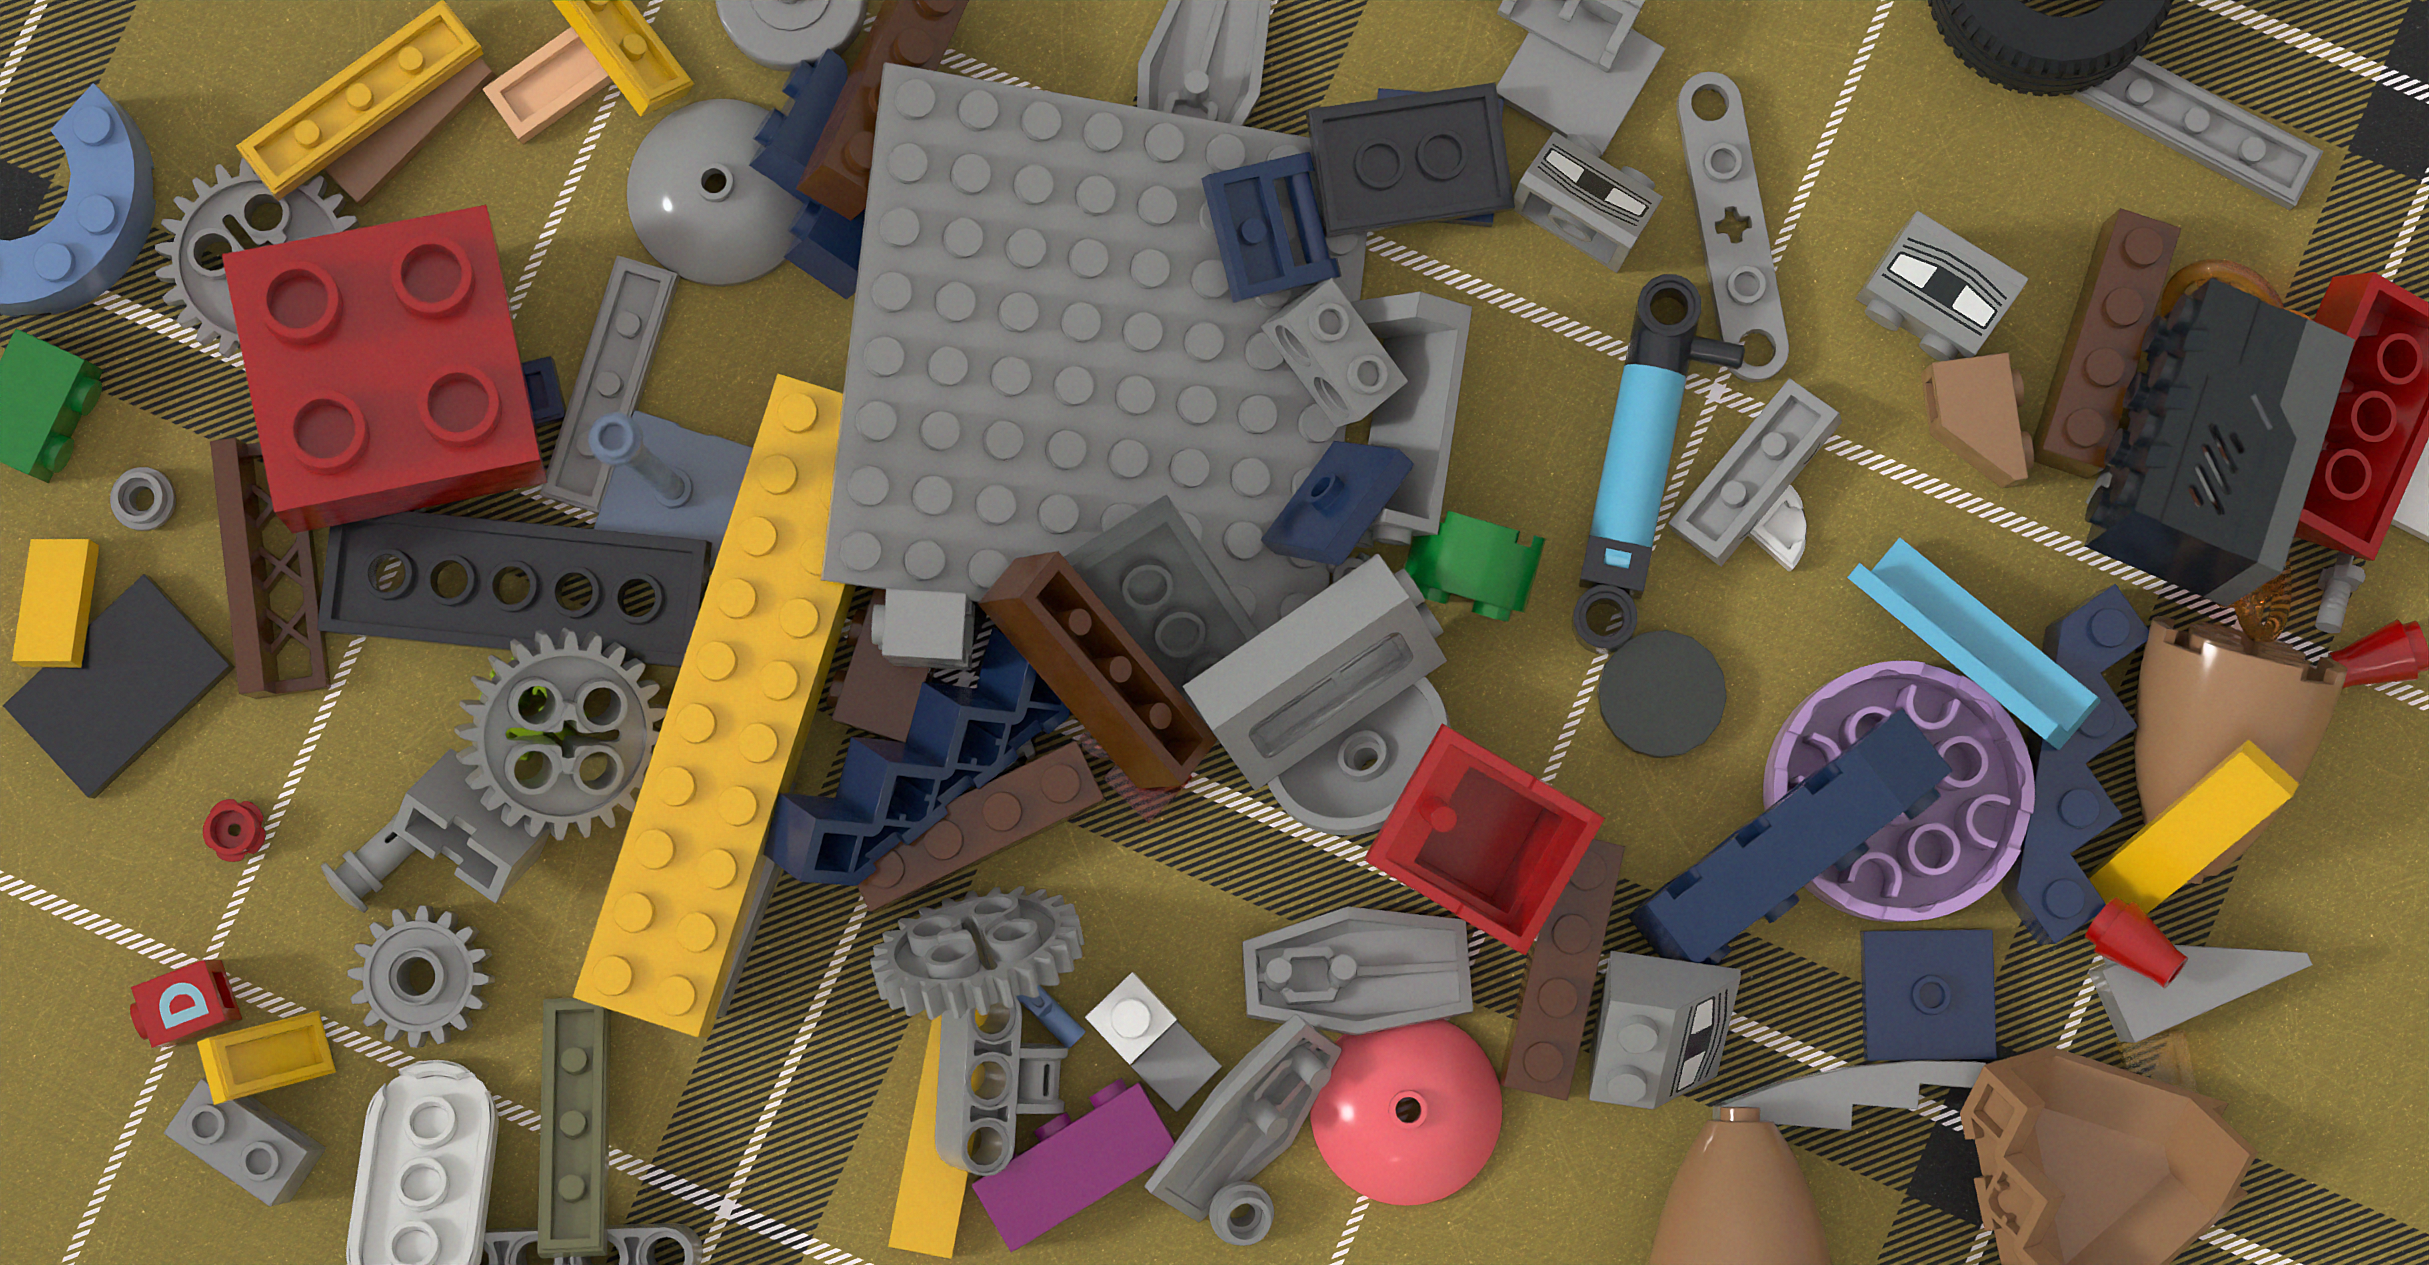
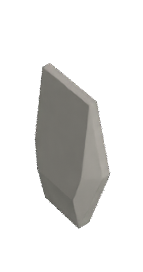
[1137,0,1272,126]
[1242,907,1473,1036]
[1145,1014,1342,1222]

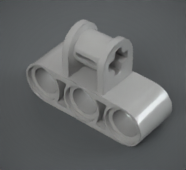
[935,997,1068,1176]

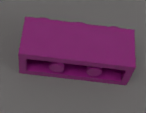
[971,1077,1176,1253]

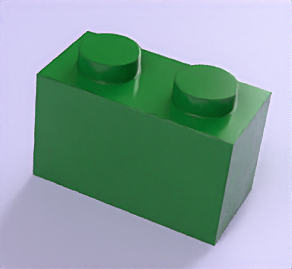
[0,329,104,483]

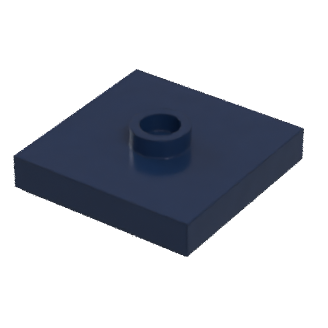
[1261,441,1414,566]
[1860,930,1997,1061]

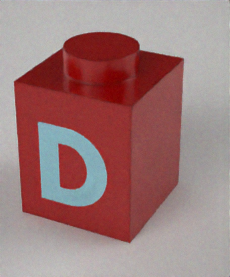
[130,959,243,1048]

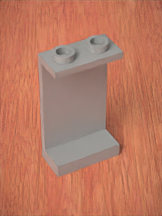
[1350,292,1472,548]

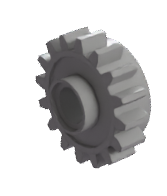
[347,906,495,1047]

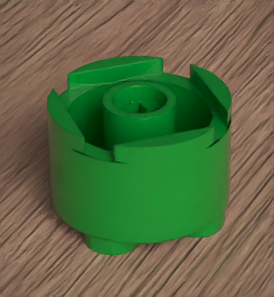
[1404,511,1546,622]

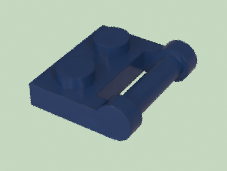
[1201,152,1342,303]

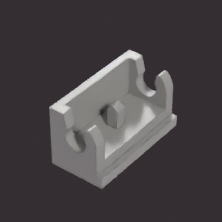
[1497,0,1646,73]

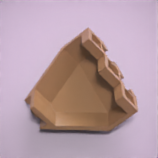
[1960,1046,2258,1265]

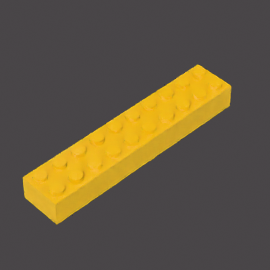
[572,374,856,1037]

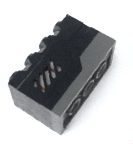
[2084,277,2355,607]

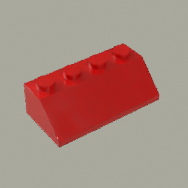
[2294,272,2429,561]

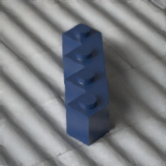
[2001,584,2149,945]
[763,627,1070,886]
[1627,708,1953,965]

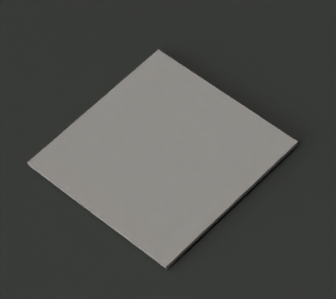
[821,63,1367,633]

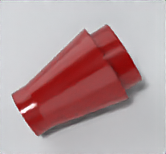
[2328,619,2429,689]
[2085,896,2188,989]

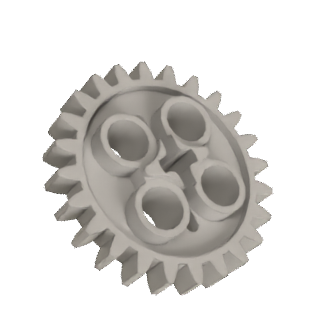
[155,158,360,359]
[454,627,667,840]
[870,886,1084,1019]

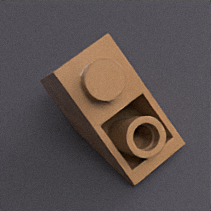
[1921,353,2034,488]

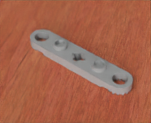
[1676,72,1789,383]

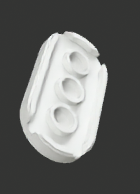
[346,1060,499,1265]

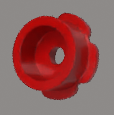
[203,799,266,862]

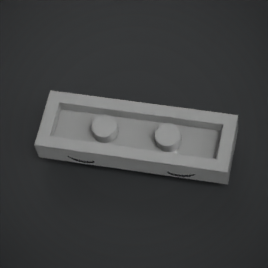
[1669,378,1842,567]

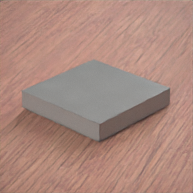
[1496,29,1666,159]

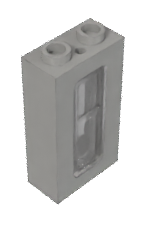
[1183,554,1447,791]

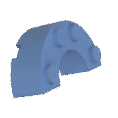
[0,83,156,317]

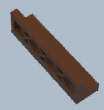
[210,438,331,699]

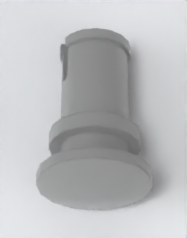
[321,814,417,913]

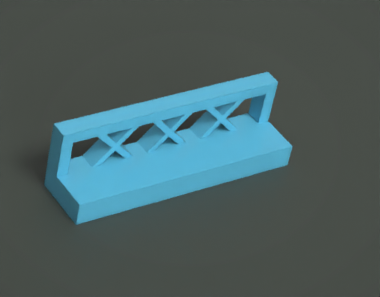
[1847,537,2102,750]

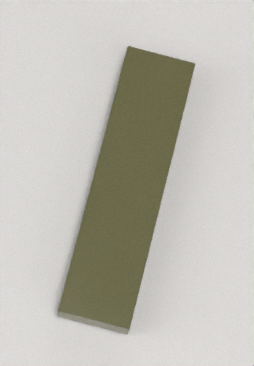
[537,998,611,1258]

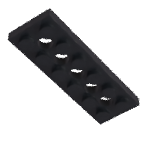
[317,511,712,668]

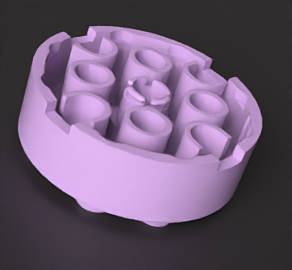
[1763,661,2035,922]

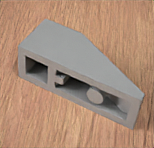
[2088,945,2313,1043]

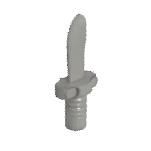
[2315,551,2366,633]

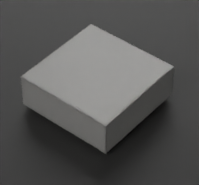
[1131,1020,1222,1112]

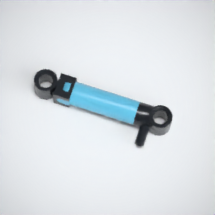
[1572,274,1745,654]

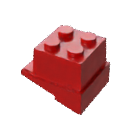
[1364,723,1605,955]

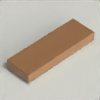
[324,58,496,207]

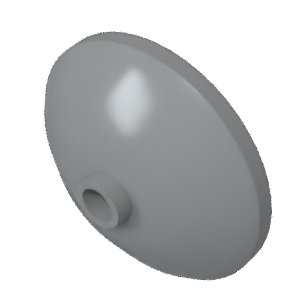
[627,99,804,287]
[1264,661,1451,835]

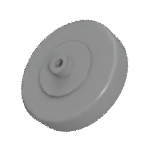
[715,0,868,72]

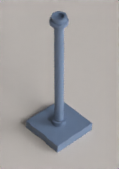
[589,410,753,570]

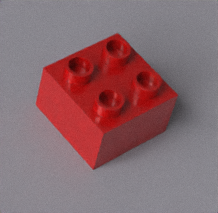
[222,204,548,534]

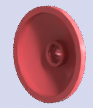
[1310,1019,1503,1206]

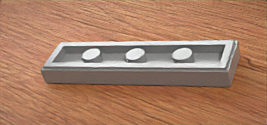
[2070,55,2324,210]
[540,255,681,514]

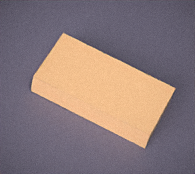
[483,27,613,144]

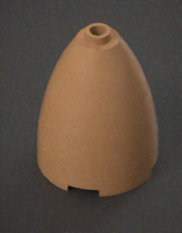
[2134,616,2348,884]
[1648,1107,1833,1265]

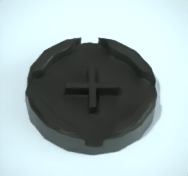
[1597,630,1727,758]

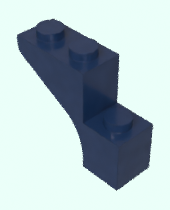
[749,48,866,300]

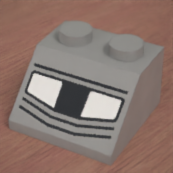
[1513,131,1663,273]
[1855,210,2029,362]
[1589,951,1741,1109]

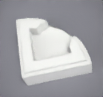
[1748,485,1807,572]

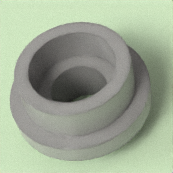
[110,467,176,531]
[1209,1181,1274,1246]

